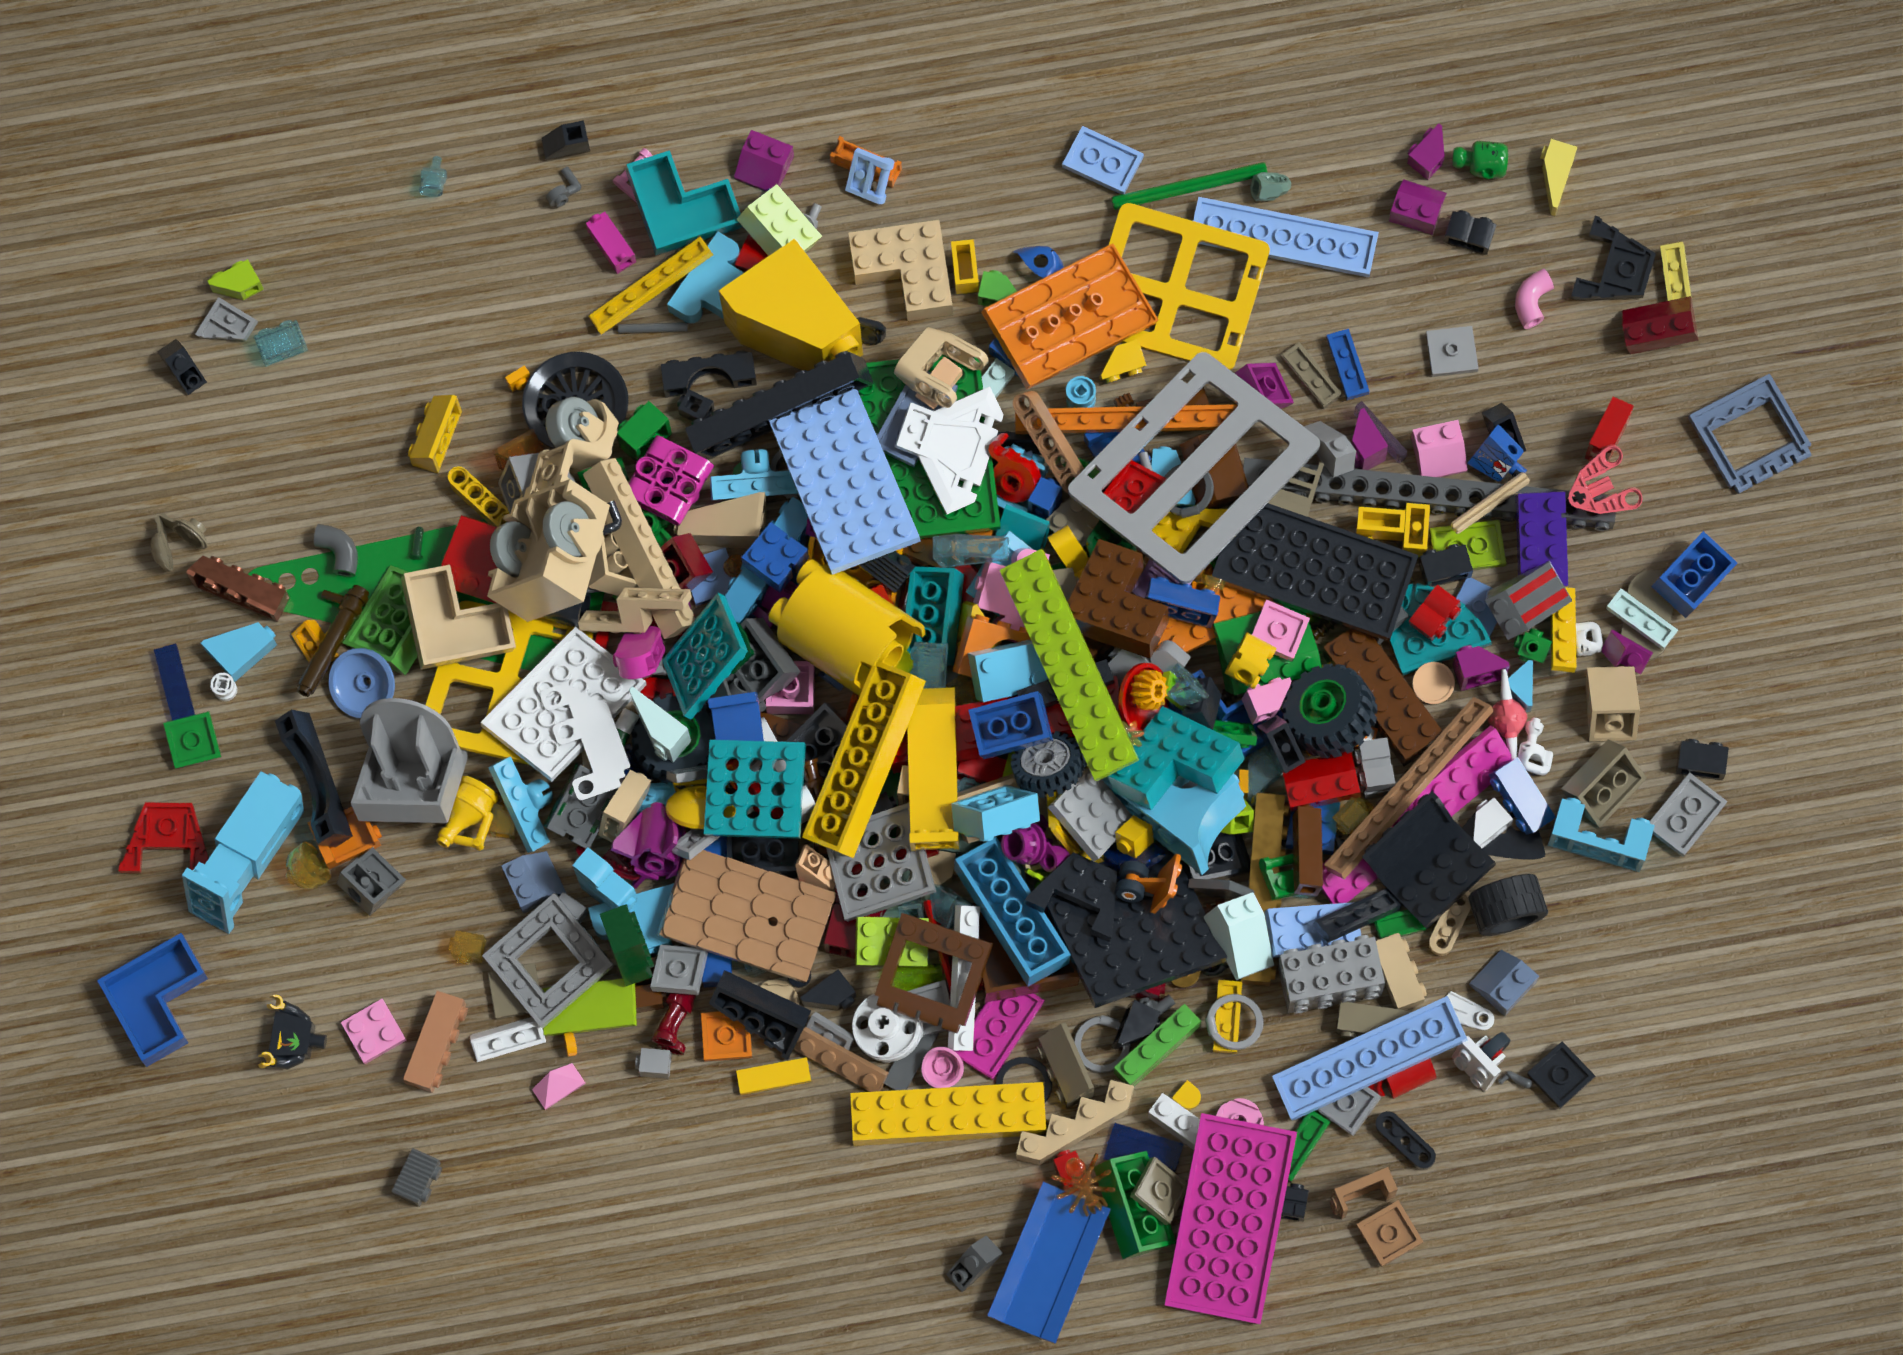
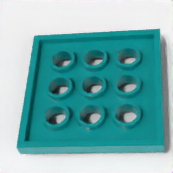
[662,593,748,719]
[704,740,806,839]

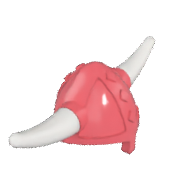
[1487,669,1527,759]

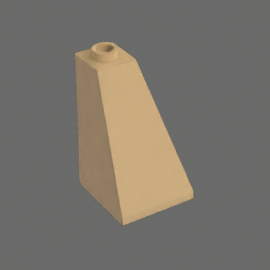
[674,492,767,549]

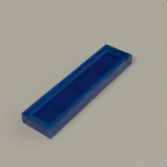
[154,643,195,720]

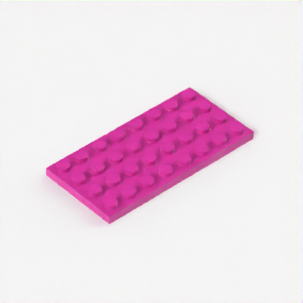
[1165,1113,1297,1324]

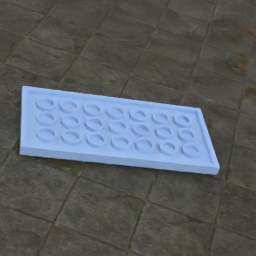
[769,389,920,575]

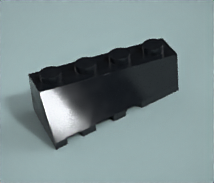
[709,970,811,1061]

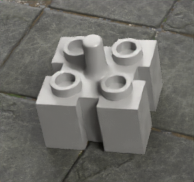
[1353,738,1395,799]

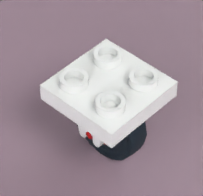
[1452,1032,1511,1092]

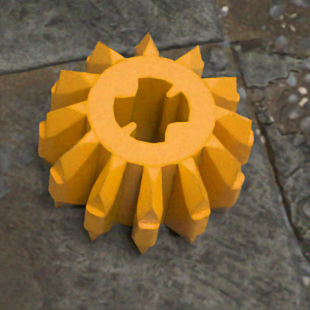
[1130,670,1169,710]

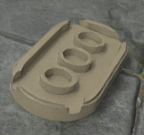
[1621,570,1673,661]

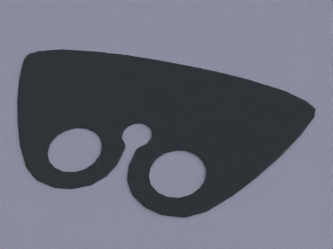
[1462,810,1545,860]

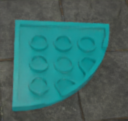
[1390,584,1492,676]

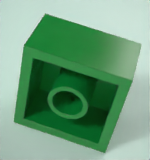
[617,401,672,463]

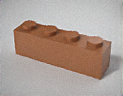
[403,991,468,1093]

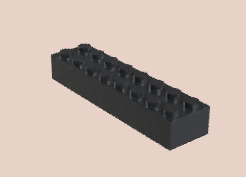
[685,351,874,459]

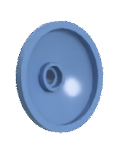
[329,648,395,718]

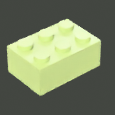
[737,185,822,256]

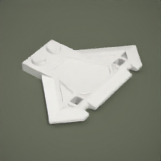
[895,387,1004,515]

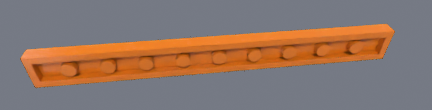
[1015,404,1238,434]

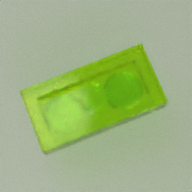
[894,964,942,991]

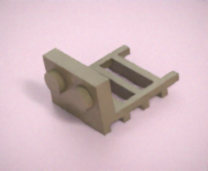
[1268,449,1324,517]

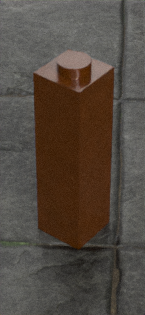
[1292,805,1323,896]

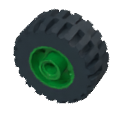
[1282,664,1378,758]
[631,692,716,784]

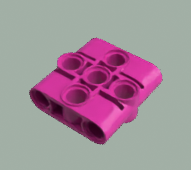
[628,435,714,526]

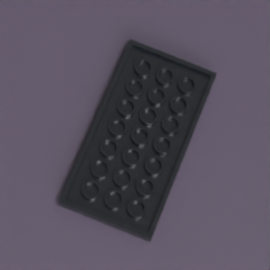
[1211,494,1418,641]

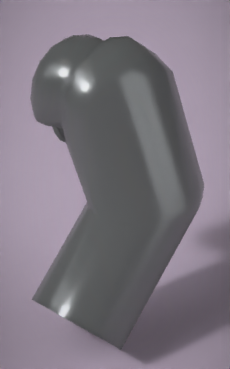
[1139,994,1176,1016]

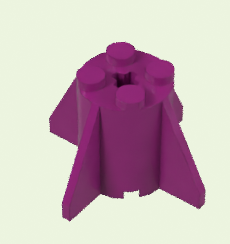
[611,802,686,889]

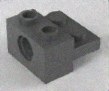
[336,847,406,916]

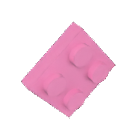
[1252,600,1310,662]
[341,999,407,1064]

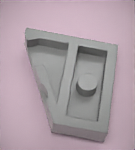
[195,297,258,341]

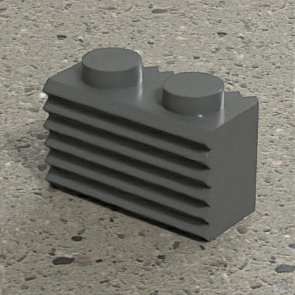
[392,1148,442,1207]

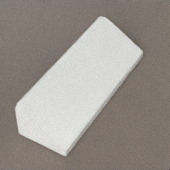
[470,1017,546,1062]

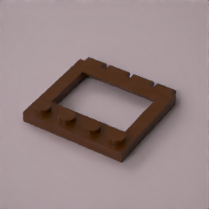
[875,913,993,1034]

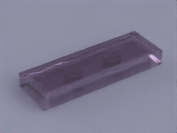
[1354,401,1407,463]

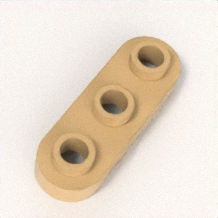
[1429,891,1471,956]

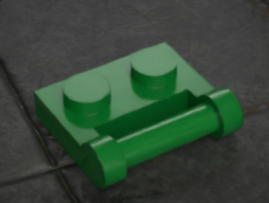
[1259,854,1299,901]

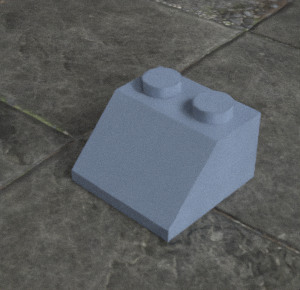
[501,851,567,914]
[1469,950,1539,1016]

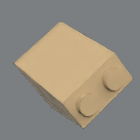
[1585,666,1640,741]

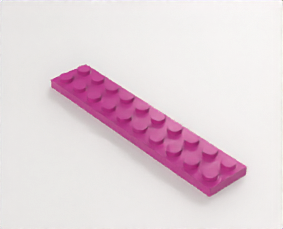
[1321,726,1511,904]

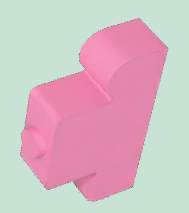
[973,548,1050,643]

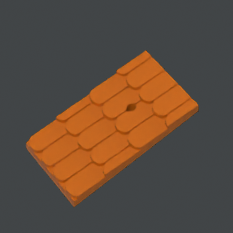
[981,243,1159,389]

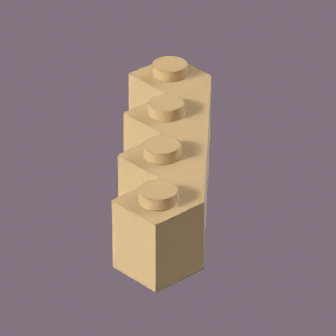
[1016,1080,1134,1166]

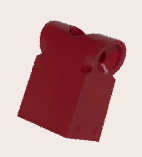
[824,885,887,959]

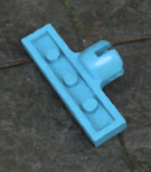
[710,449,798,500]
[488,756,553,853]

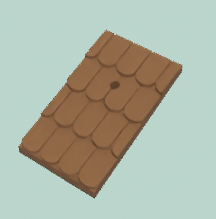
[657,850,836,983]

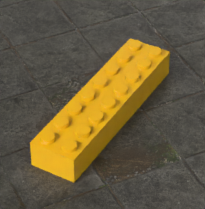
[802,662,926,858]
[851,1082,1046,1146]

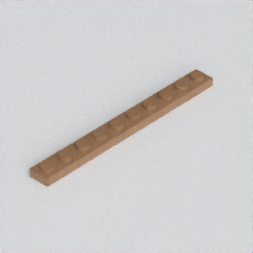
[1324,697,1493,879]

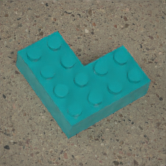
[626,150,742,255]
[1108,706,1244,810]

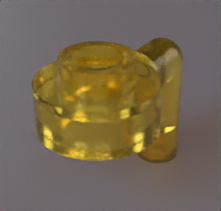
[1193,570,1226,593]

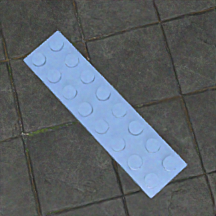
[1193,197,1379,277]
[1272,996,1468,1121]

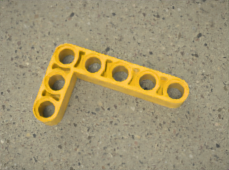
[448,466,509,527]
[1047,525,1089,578]

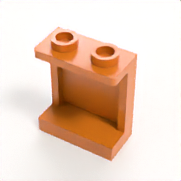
[307,807,382,870]

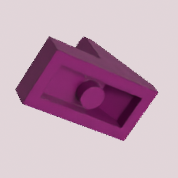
[1601,630,1653,675]

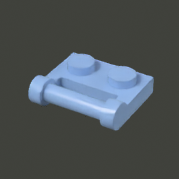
[845,148,895,204]

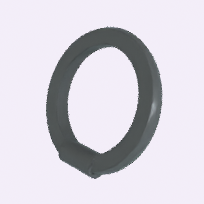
[1164,464,1214,518]

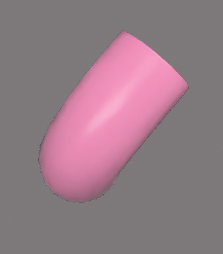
[1515,269,1554,329]

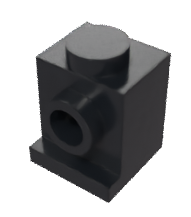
[677,389,715,421]

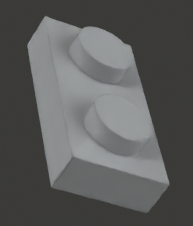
[806,1012,855,1050]

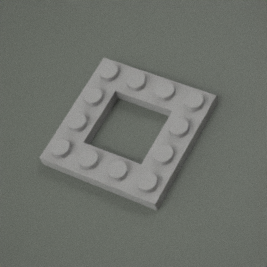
[482,893,615,1028]

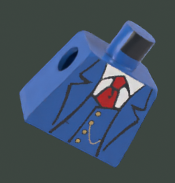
[1468,425,1527,481]

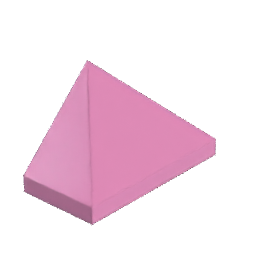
[532,1063,586,1110]

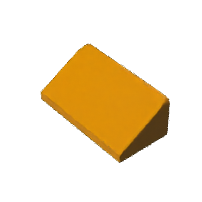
[291,620,339,662]

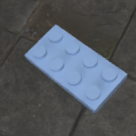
[1264,902,1361,957]

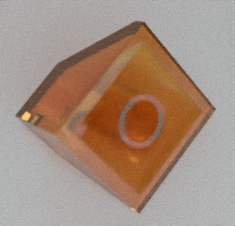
[492,429,544,470]

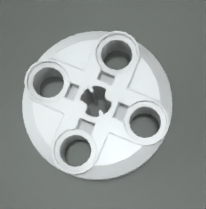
[852,994,924,1063]

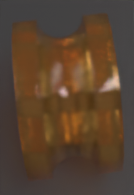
[723,554,743,578]

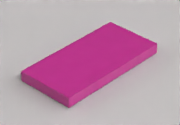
[954,994,1045,1081]

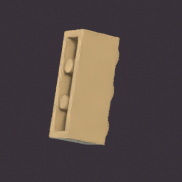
[1376,933,1427,1010]

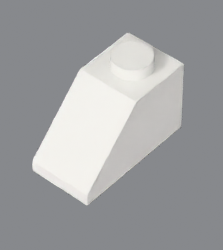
[1473,798,1513,848]

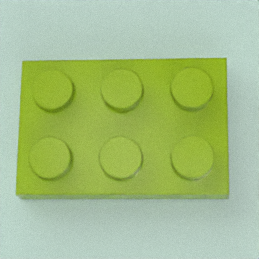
[855,917,929,966]

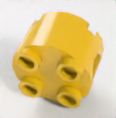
[1225,632,1277,689]

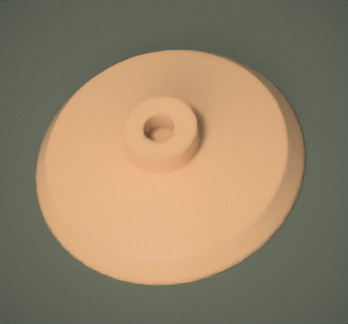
[1413,662,1455,704]

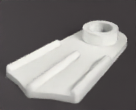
[1447,991,1494,1030]

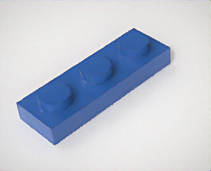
[1326,329,1370,400]

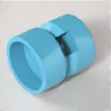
[1066,376,1096,408]

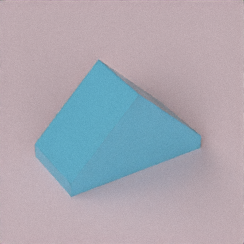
[1508,660,1533,712]

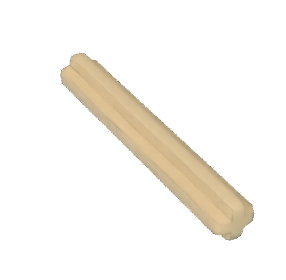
[1451,472,1530,534]

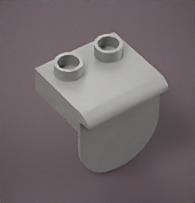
[351,698,468,823]

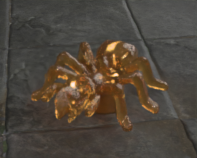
[1051,1153,1115,1217]

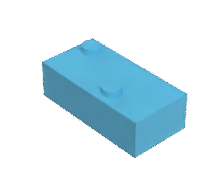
[968,639,1049,702]

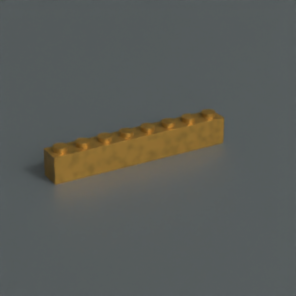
[1241,793,1289,986]

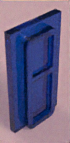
[1103,1123,1184,1173]

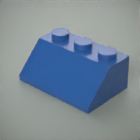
[1145,577,1220,628]

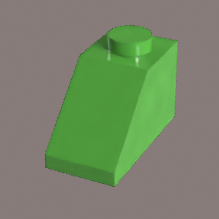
[978,270,1017,306]

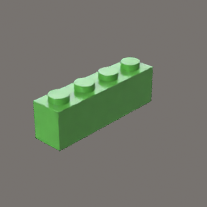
[1114,1004,1201,1086]

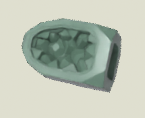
[1250,172,1291,201]

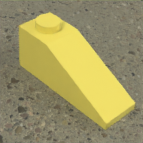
[1540,139,1577,216]

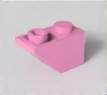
[1242,678,1291,724]

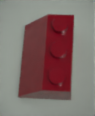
[1622,296,1699,355]

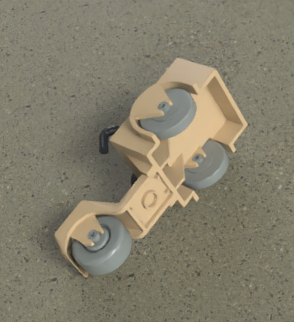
[487,397,622,622]

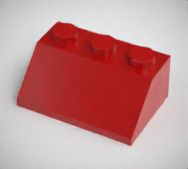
[1282,752,1361,812]

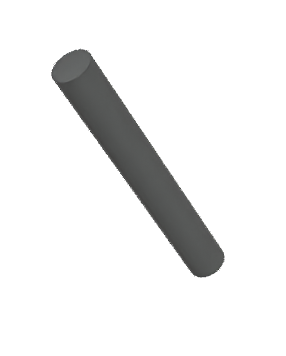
[618,322,688,333]

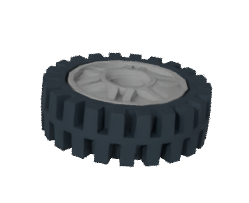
[1011,731,1084,798]

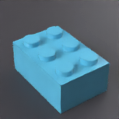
[951,785,1040,841]

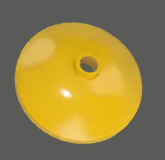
[666,785,736,829]

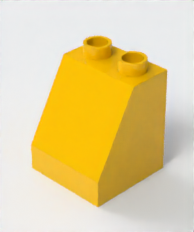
[719,238,863,371]

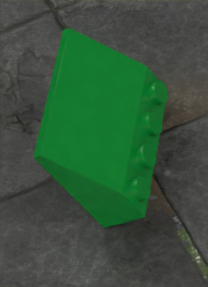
[1213,605,1322,695]

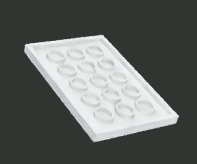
[481,627,646,782]

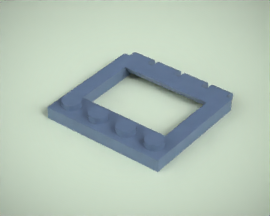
[1688,374,1811,494]

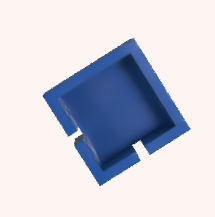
[741,522,809,593]

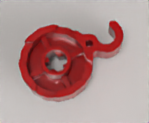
[988,433,1041,503]

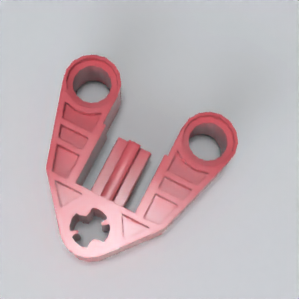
[1568,444,1643,514]

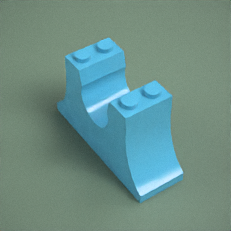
[1103,773,1246,875]

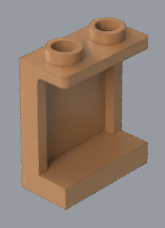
[1330,1167,1398,1219]

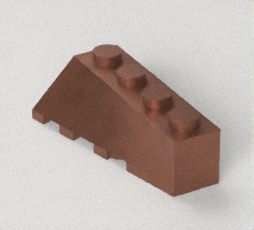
[186,556,290,622]

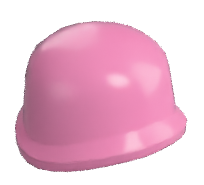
[922,1047,964,1088]

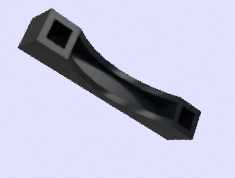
[275,709,353,847]

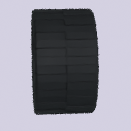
[1468,874,1548,936]

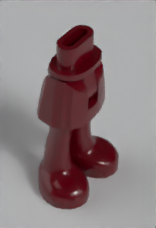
[651,993,696,1056]

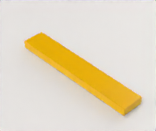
[588,236,713,335]

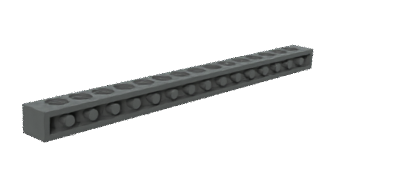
[1243,458,1616,531]

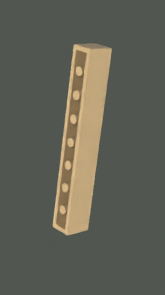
[583,458,696,639]

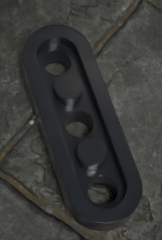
[1375,1111,1436,1170]

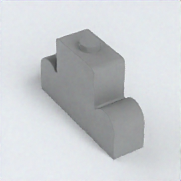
[1107,640,1190,689]

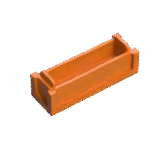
[830,136,902,188]

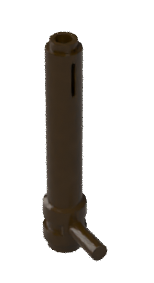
[297,585,369,697]

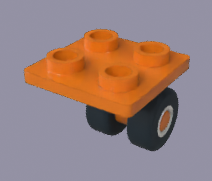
[1115,854,1182,914]

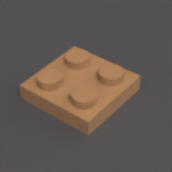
[1356,1200,1423,1267]

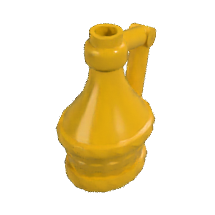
[436,776,499,851]

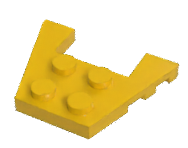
[1152,509,1228,554]

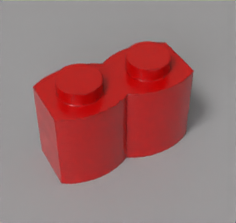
[1409,585,1461,641]

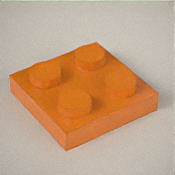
[701,1011,752,1062]

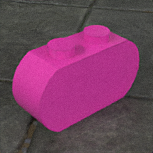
[613,626,665,679]

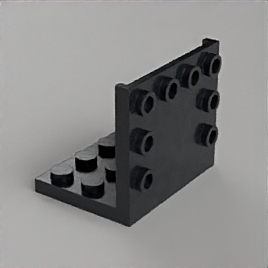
[1362,791,1496,929]

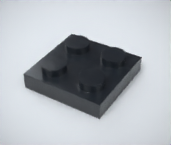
[1526,1041,1595,1109]

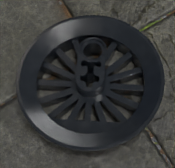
[522,352,629,449]

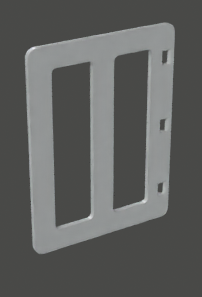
[1068,352,1320,584]

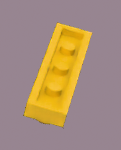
[1550,587,1577,673]

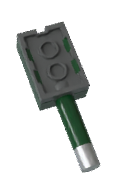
[543,708,639,849]

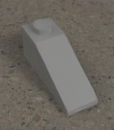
[1304,421,1356,477]

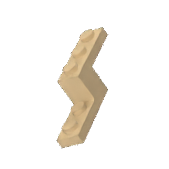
[578,588,692,634]

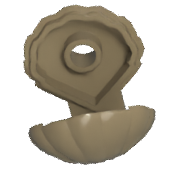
[151,513,207,571]

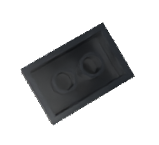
[726,836,800,878]

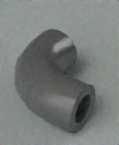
[314,524,358,577]

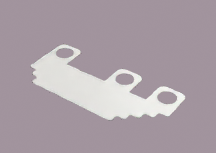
[540,682,630,800]

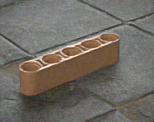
[1013,391,1088,493]

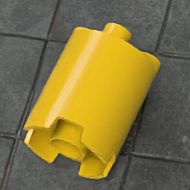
[769,559,925,696]

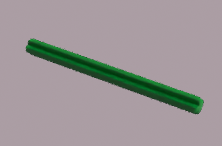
[1112,162,1267,210]

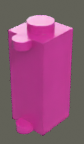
[586,212,636,274]

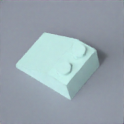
[629,687,691,763]
[1204,892,1274,980]

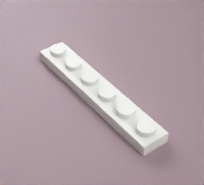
[948,905,980,1051]

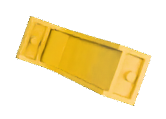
[907,687,959,851]

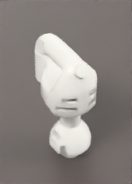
[1548,622,1603,657]
[1517,718,1553,775]

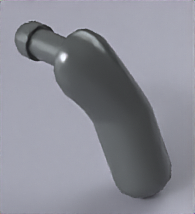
[1498,1071,1532,1089]

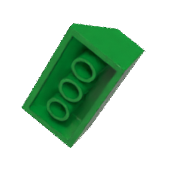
[1093,1151,1176,1259]

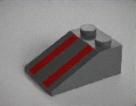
[1485,561,1572,640]

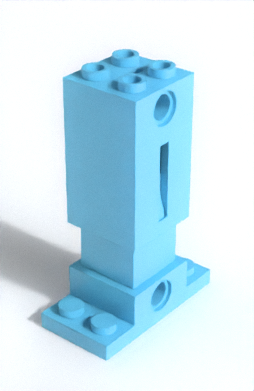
[182,771,304,934]

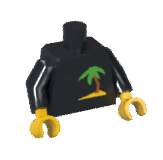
[258,995,327,1070]

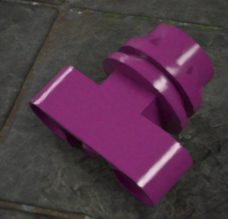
[1001,814,1070,872]

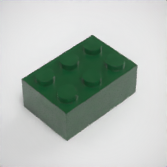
[599,904,654,986]

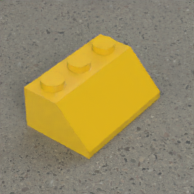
[408,395,462,474]

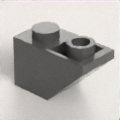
[946,1235,1002,1292]

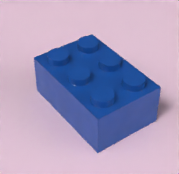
[1651,531,1738,618]
[969,691,1053,759]

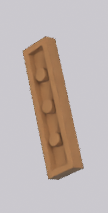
[794,1027,889,1092]

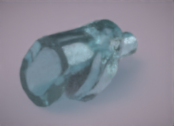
[419,156,447,197]

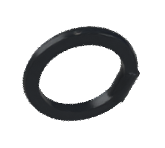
[995,1057,1052,1103]

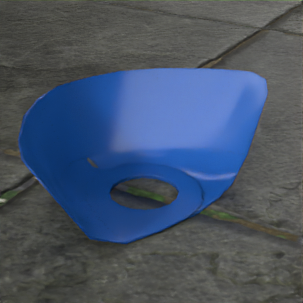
[1013,246,1064,278]

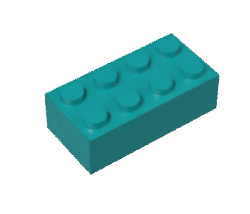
[906,567,964,666]

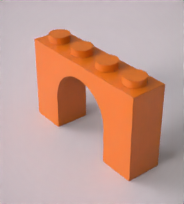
[952,614,1030,677]

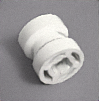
[211,673,237,701]

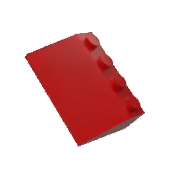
[441,515,497,603]

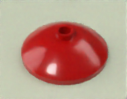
[1118,663,1169,734]

